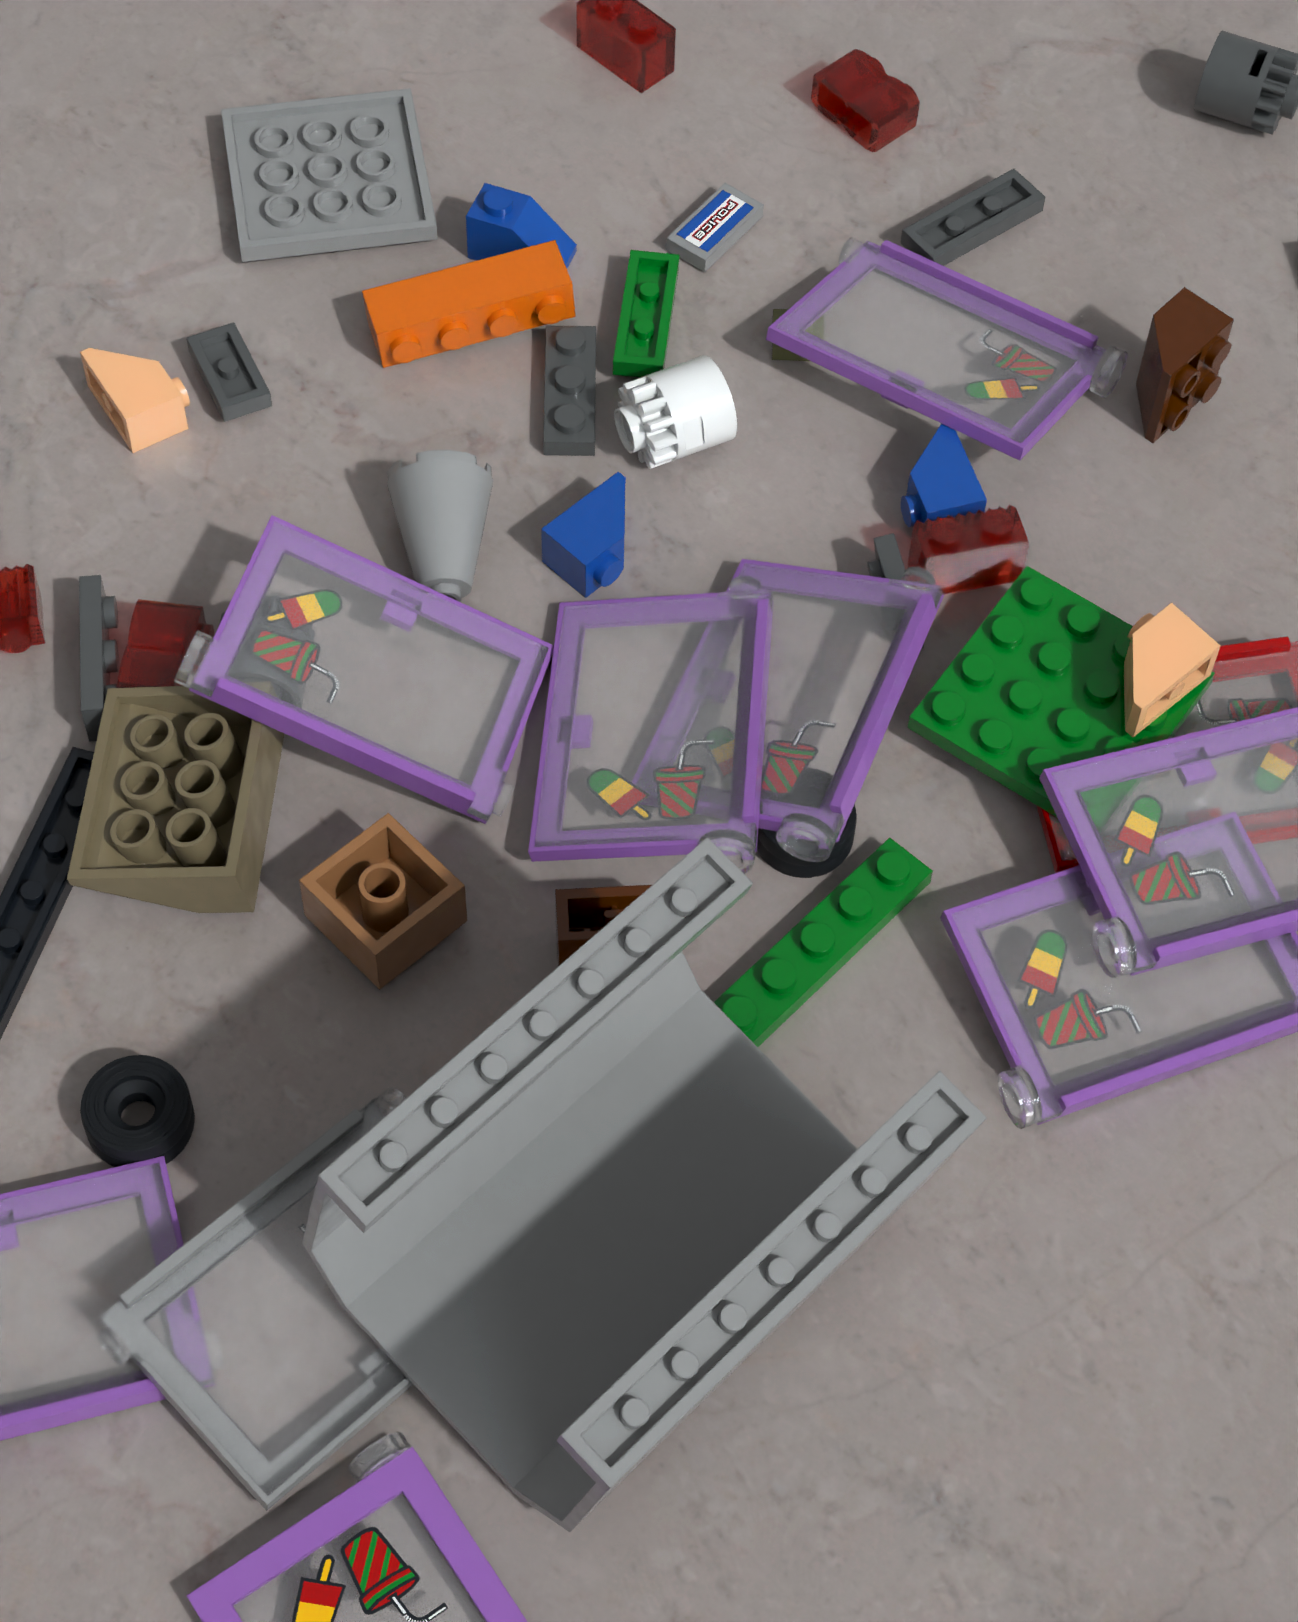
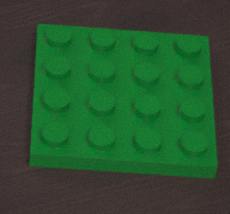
[907,566,1215,839]

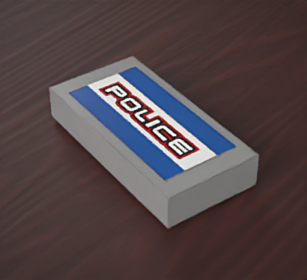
[666,183,764,272]

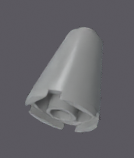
[387,450,493,602]

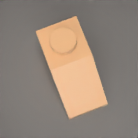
[80,348,190,453]
[1124,603,1221,738]

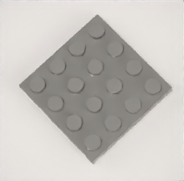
[221,88,438,262]

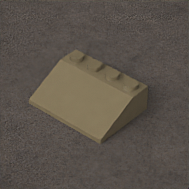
[67,684,284,913]

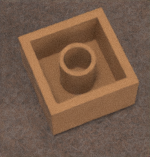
[299,813,467,990]

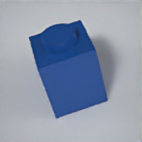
[466,183,577,268]
[900,423,987,546]
[541,472,626,598]

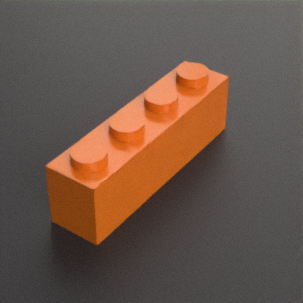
[362,240,576,368]

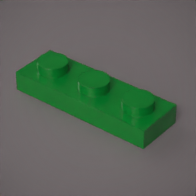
[613,250,680,378]

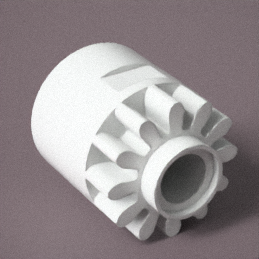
[614,355,737,469]

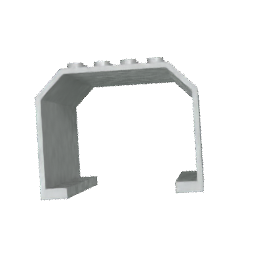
[302,837,987,1532]

